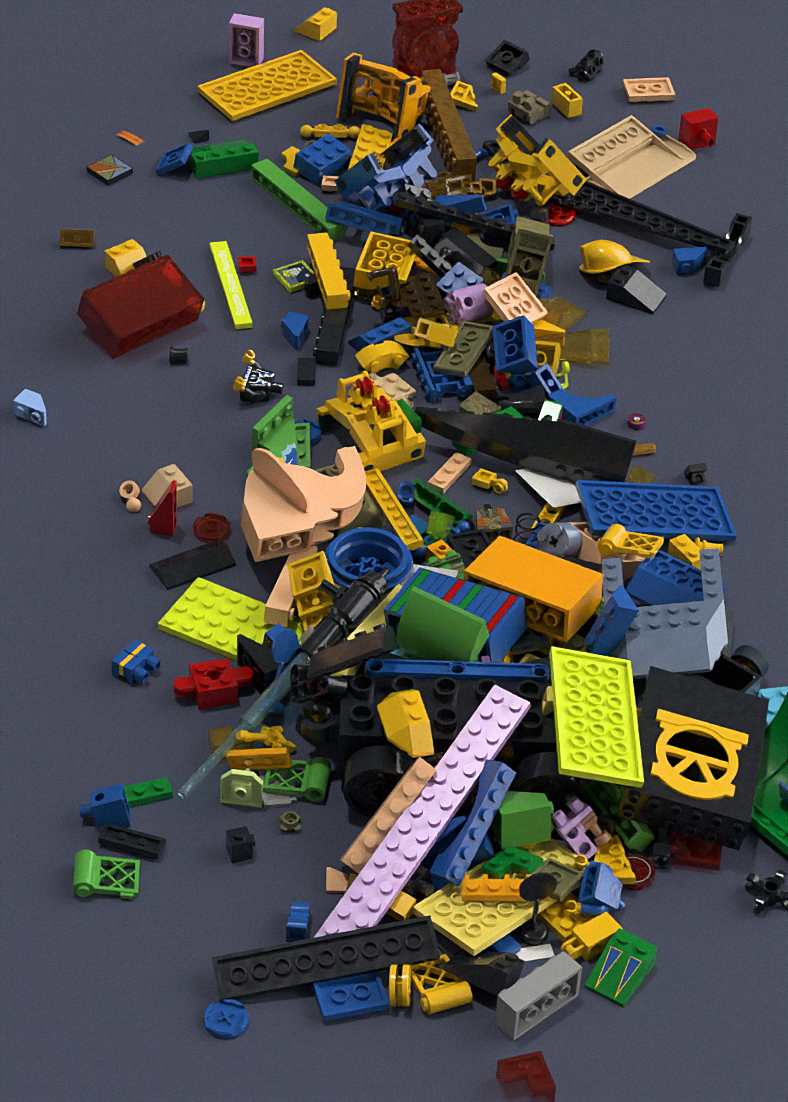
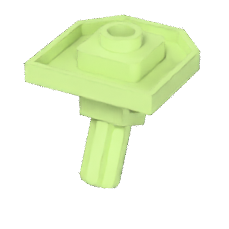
[220,768,263,808]

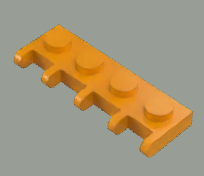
[461,874,550,901]

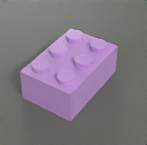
[229,13,264,67]

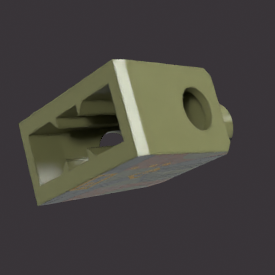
[476,504,513,542]

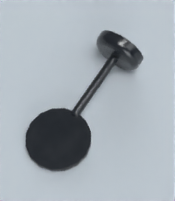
[518,872,557,946]

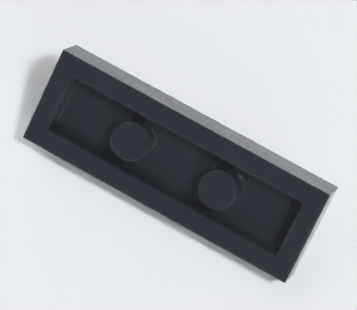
[98,823,166,860]

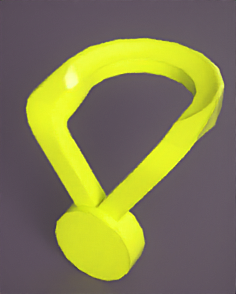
[556,361,570,389]

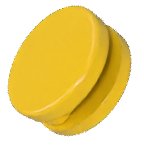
[389,965,411,1007]

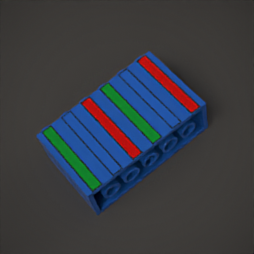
[384,567,527,663]

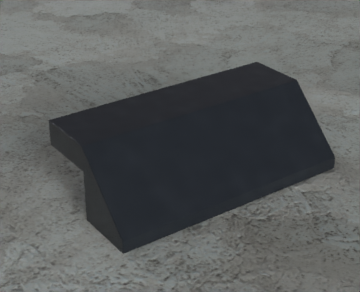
[433,227,498,284]

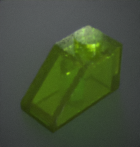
[426,511,455,540]

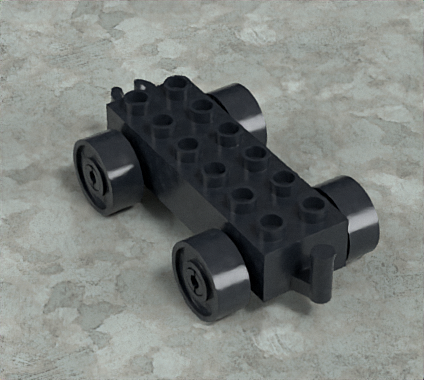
[301,653,586,817]

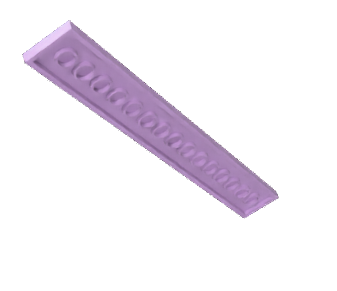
[314,685,531,938]

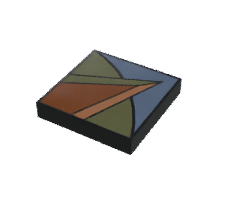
[87,154,133,185]

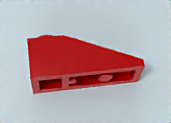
[148,480,177,536]

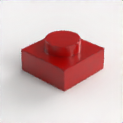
[238,256,257,273]
[494,367,510,391]

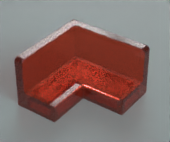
[496,1051,556,1102]

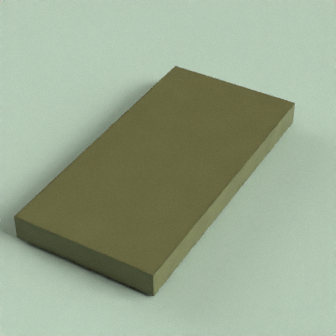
[433,321,493,377]

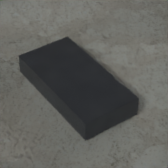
[297,358,316,385]

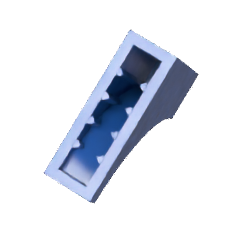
[547,389,617,426]

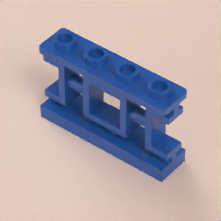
[410,345,473,403]

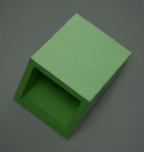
[490,791,554,849]

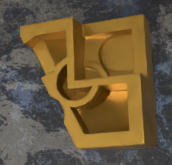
[462,178,496,199]

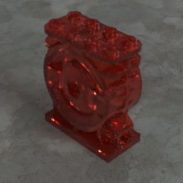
[392,0,463,78]

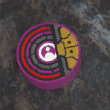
[627,413,646,430]

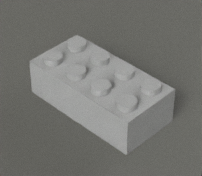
[495,951,582,1041]

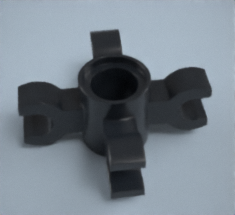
[745,869,788,914]

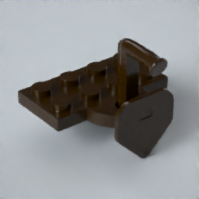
[366,267,447,322]

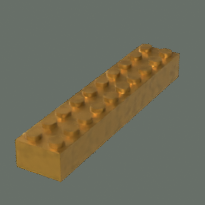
[419,69,477,187]

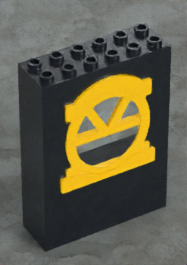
[616,666,769,851]

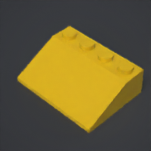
[353,232,416,290]

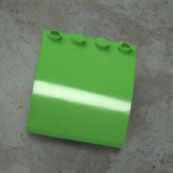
[397,586,489,674]

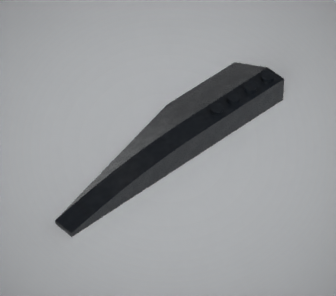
[414,406,637,482]

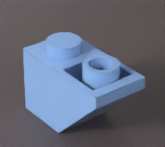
[13,389,47,427]

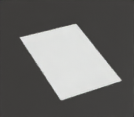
[515,468,581,508]

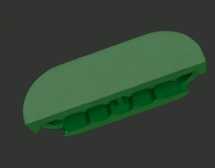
[413,478,473,524]

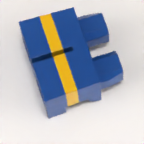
[112,639,161,684]

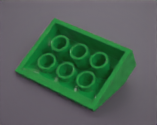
[186,139,259,179]

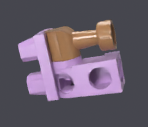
[551,797,611,860]

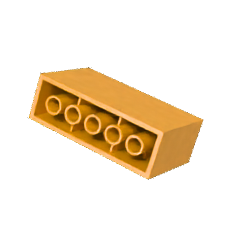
[464,536,603,643]

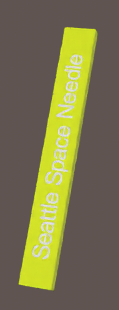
[210,241,252,329]

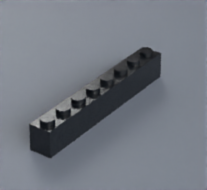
[313,267,356,366]

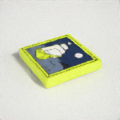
[273,260,315,293]

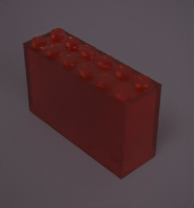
[77,255,204,359]

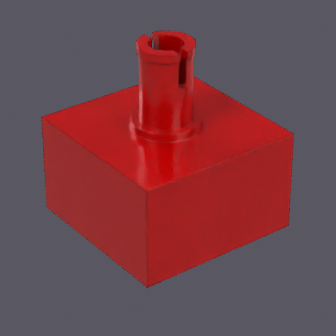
[678,108,719,150]

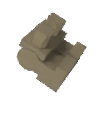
[508,90,550,124]

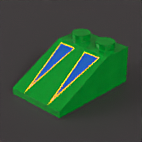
[584,928,658,1007]

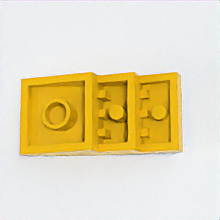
[287,551,335,632]

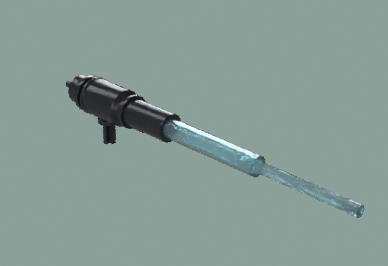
[178,568,389,799]

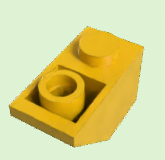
[414,318,458,348]

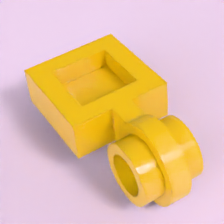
[471,468,508,494]

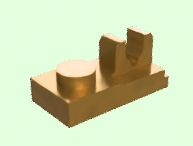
[60,228,94,247]

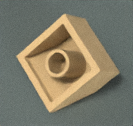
[142,464,193,508]

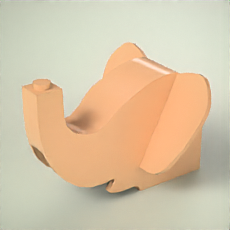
[241,446,366,562]

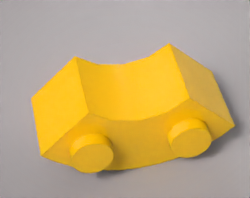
[355,341,409,374]

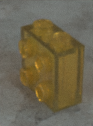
[425,174,473,199]

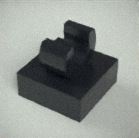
[684,462,708,484]

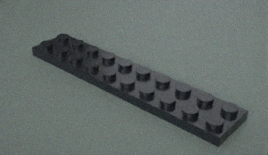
[447,529,551,655]
[212,915,440,1001]

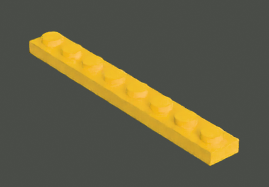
[365,467,424,551]

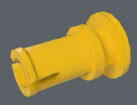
[694,538,723,556]

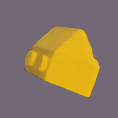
[377,689,434,758]

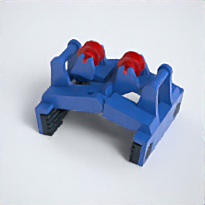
[334,124,437,213]

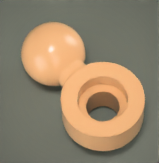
[119,480,141,513]

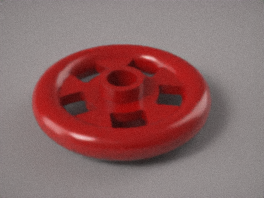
[546,202,576,226]

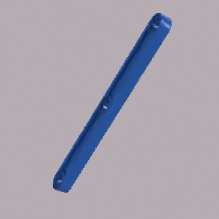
[365,659,549,683]

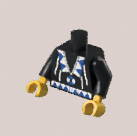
[233,350,284,402]

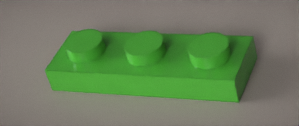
[294,423,311,469]

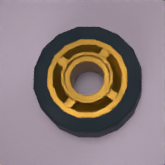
[730,645,769,678]

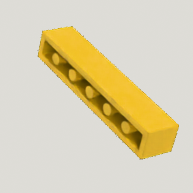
[307,233,350,310]

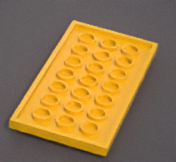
[197,50,337,121]

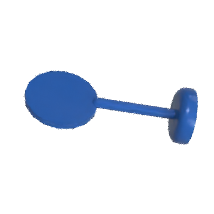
[256,628,298,714]

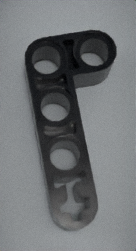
[290,664,347,703]

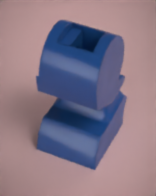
[286,901,310,942]

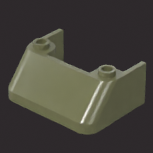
[314,464,386,536]

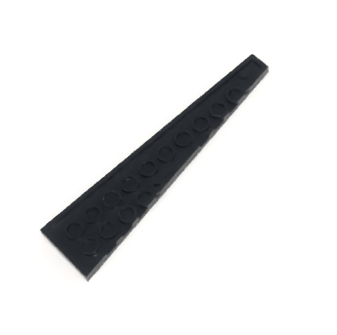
[546,181,735,255]

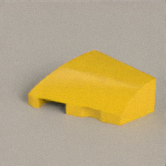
[394,333,441,349]

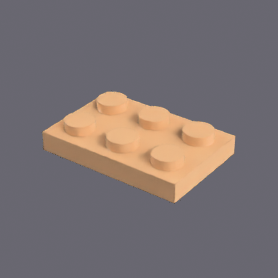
[623,77,675,102]

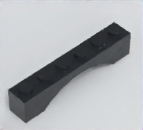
[703,213,752,287]

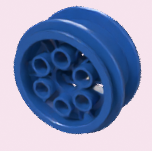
[324,527,413,596]

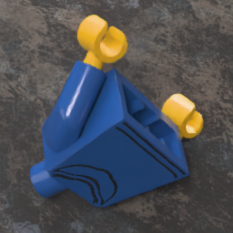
[563,855,625,916]

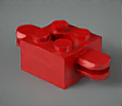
[174,658,253,710]

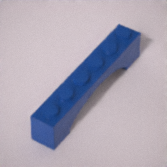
[429,759,516,887]

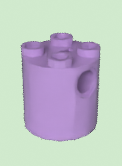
[443,283,494,325]

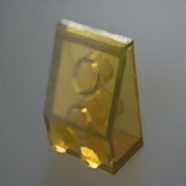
[538,296,587,330]

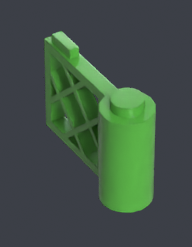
[263,757,332,802]
[73,850,140,899]

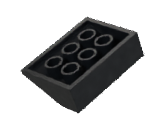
[307,623,400,679]

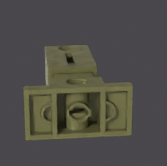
[505,216,553,297]

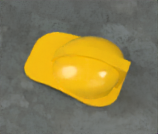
[579,240,650,274]

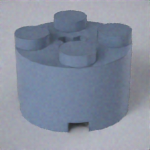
[537,522,582,559]

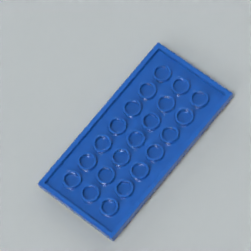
[575,480,737,542]

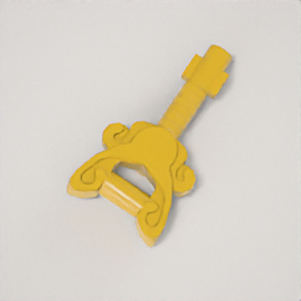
[236,726,296,753]

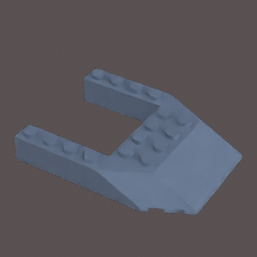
[602,548,728,679]

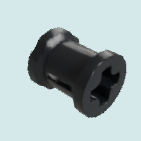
[169,346,188,363]

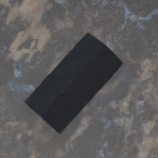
[149,540,236,590]

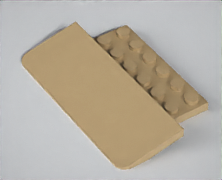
[567,115,696,199]

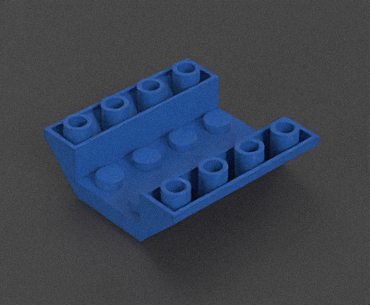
[626,550,727,606]

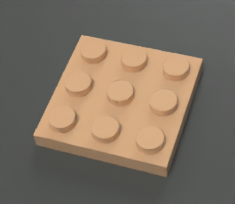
[482,272,548,323]

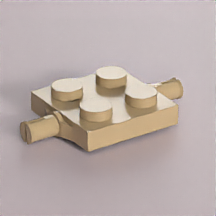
[369,372,416,408]

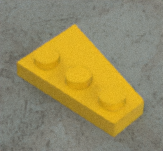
[594,835,636,884]

